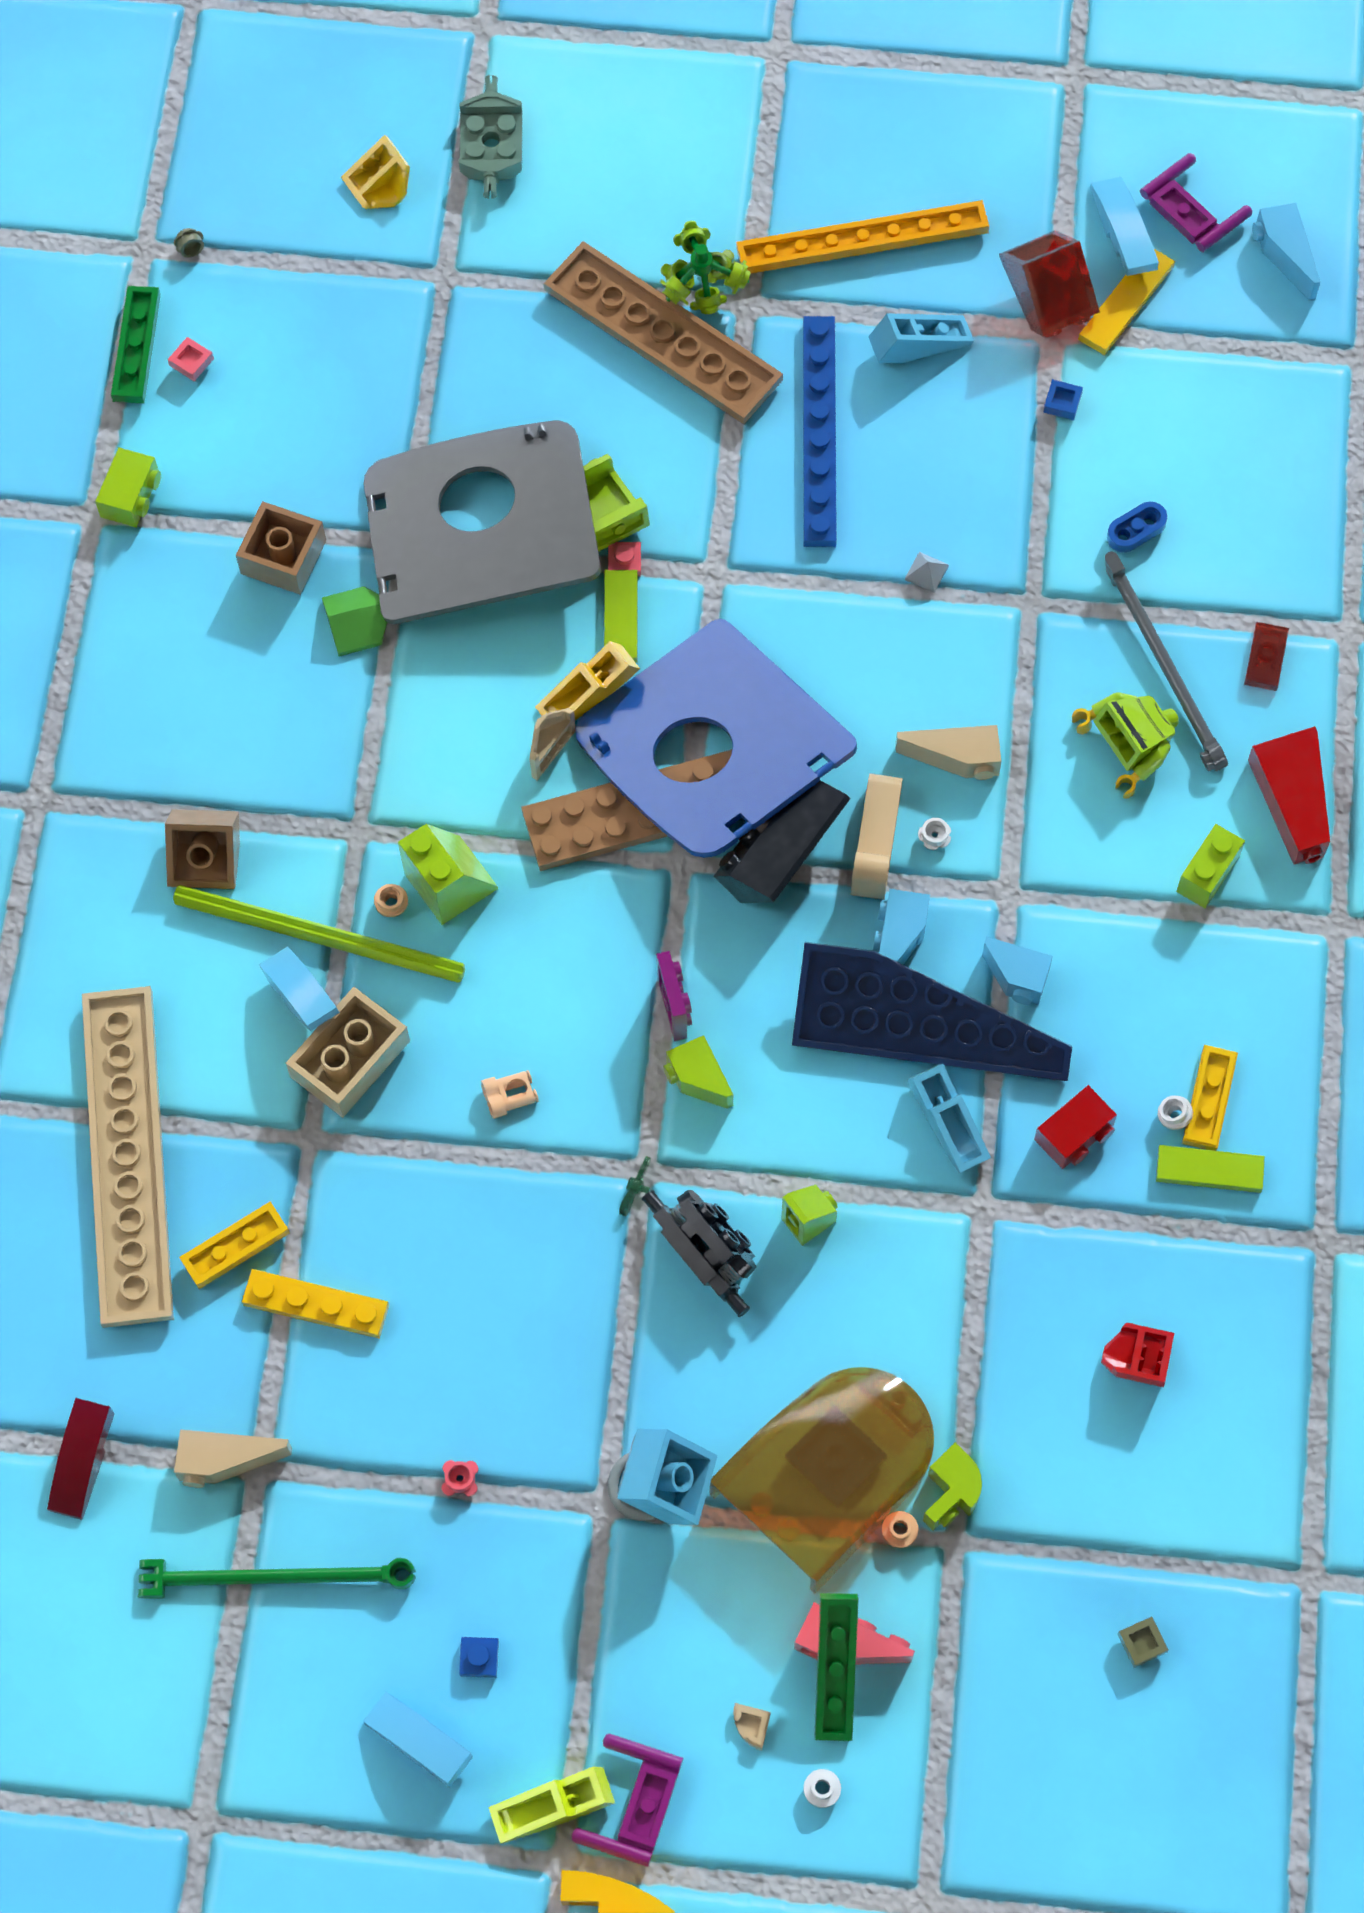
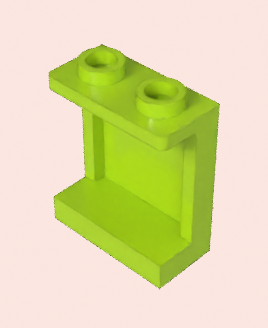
[584,454,650,551]

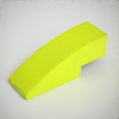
[488,1766,615,1844]

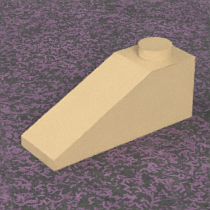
[895,725,1002,780]
[174,1429,292,1488]

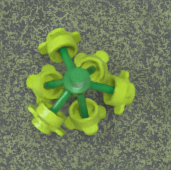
[659,220,751,314]

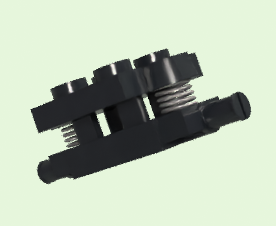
[641,1190,756,1317]

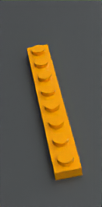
[736,200,989,274]

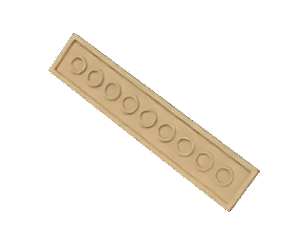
[82,986,174,1328]

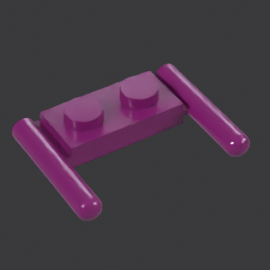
[1140,153,1253,252]
[571,1734,683,1867]

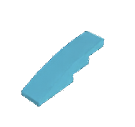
[1090,177,1159,276]

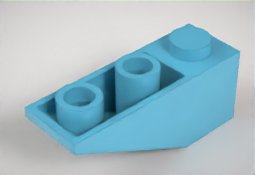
[873,889,930,964]

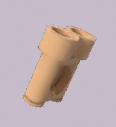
[481,1070,539,1119]

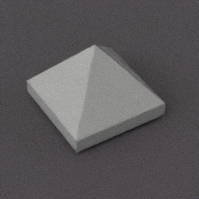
[905,552,949,593]

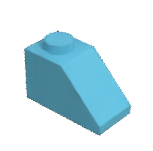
[982,936,1053,1005]

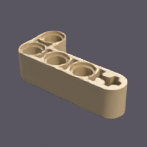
[851,773,903,900]

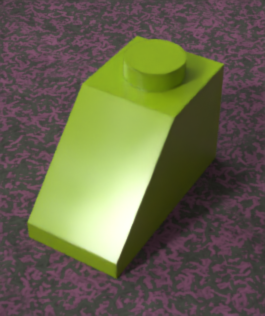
[663,1035,733,1109]
[781,1184,838,1246]

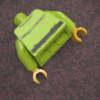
[1072,692,1179,799]

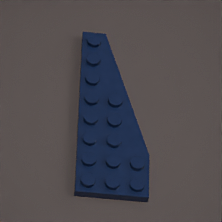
[792,942,1072,1081]

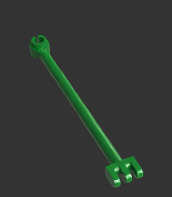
[138,1558,416,1599]

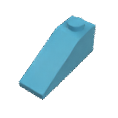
[1252,203,1321,300]
[868,313,974,363]

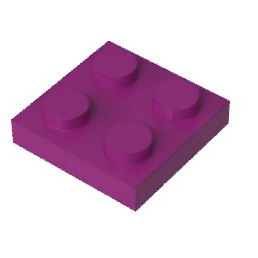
[656,951,692,1041]

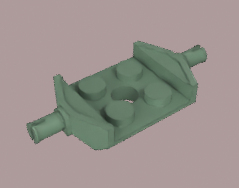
[459,75,522,199]

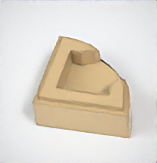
[734,1703,771,1751]

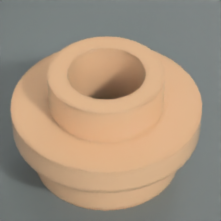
[374,884,408,917]
[882,1511,918,1548]

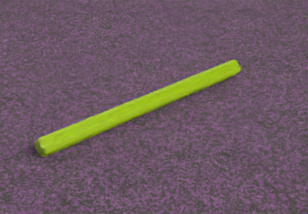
[173,885,465,983]

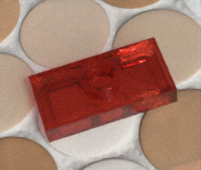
[1244,622,1289,691]

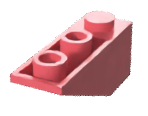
[794,1602,915,1664]

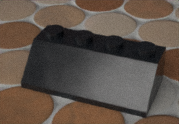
[713,780,851,903]

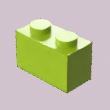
[95,447,161,528]
[1176,824,1245,909]

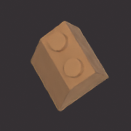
[165,809,240,889]

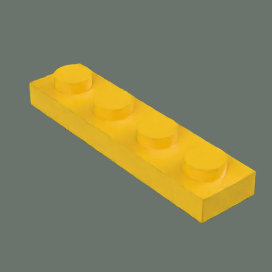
[242,1269,389,1339]

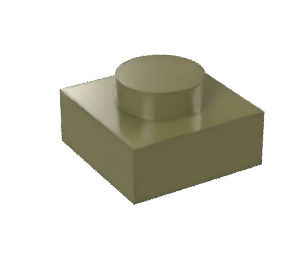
[1118,1617,1169,1668]

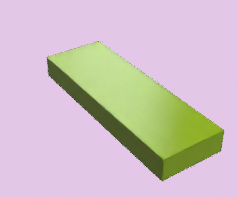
[604,570,638,663]
[1156,1145,1265,1193]

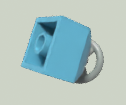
[608,1429,718,1525]

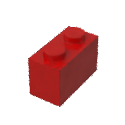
[1034,1085,1117,1169]

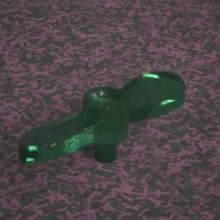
[619,1156,651,1217]

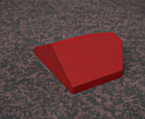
[1101,1322,1174,1387]

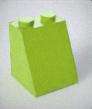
[398,824,498,925]

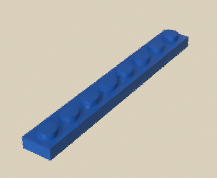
[803,316,837,547]

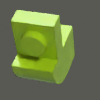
[923,1442,982,1531]

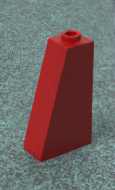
[1248,726,1330,865]

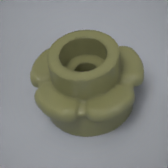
[174,228,204,258]

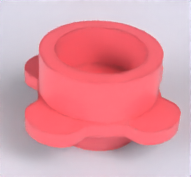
[442,1460,479,1497]

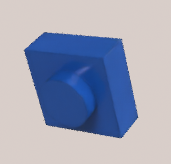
[1043,379,1083,420]
[459,1637,499,1678]

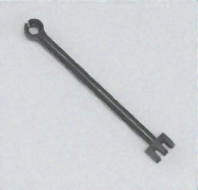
[1105,551,1228,771]

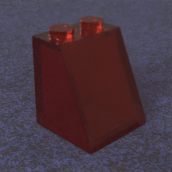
[999,230,1100,337]

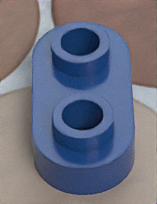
[1107,501,1167,552]

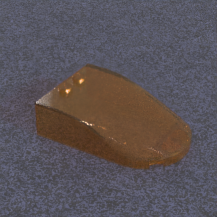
[709,1367,934,1594]

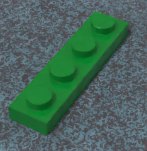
[111,286,161,404]
[814,1593,859,1741]

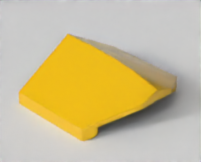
[341,135,410,209]

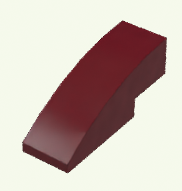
[47,1398,115,1520]

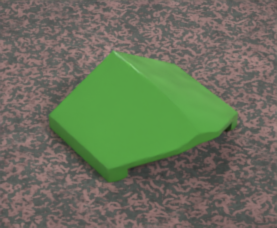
[322,586,387,657]

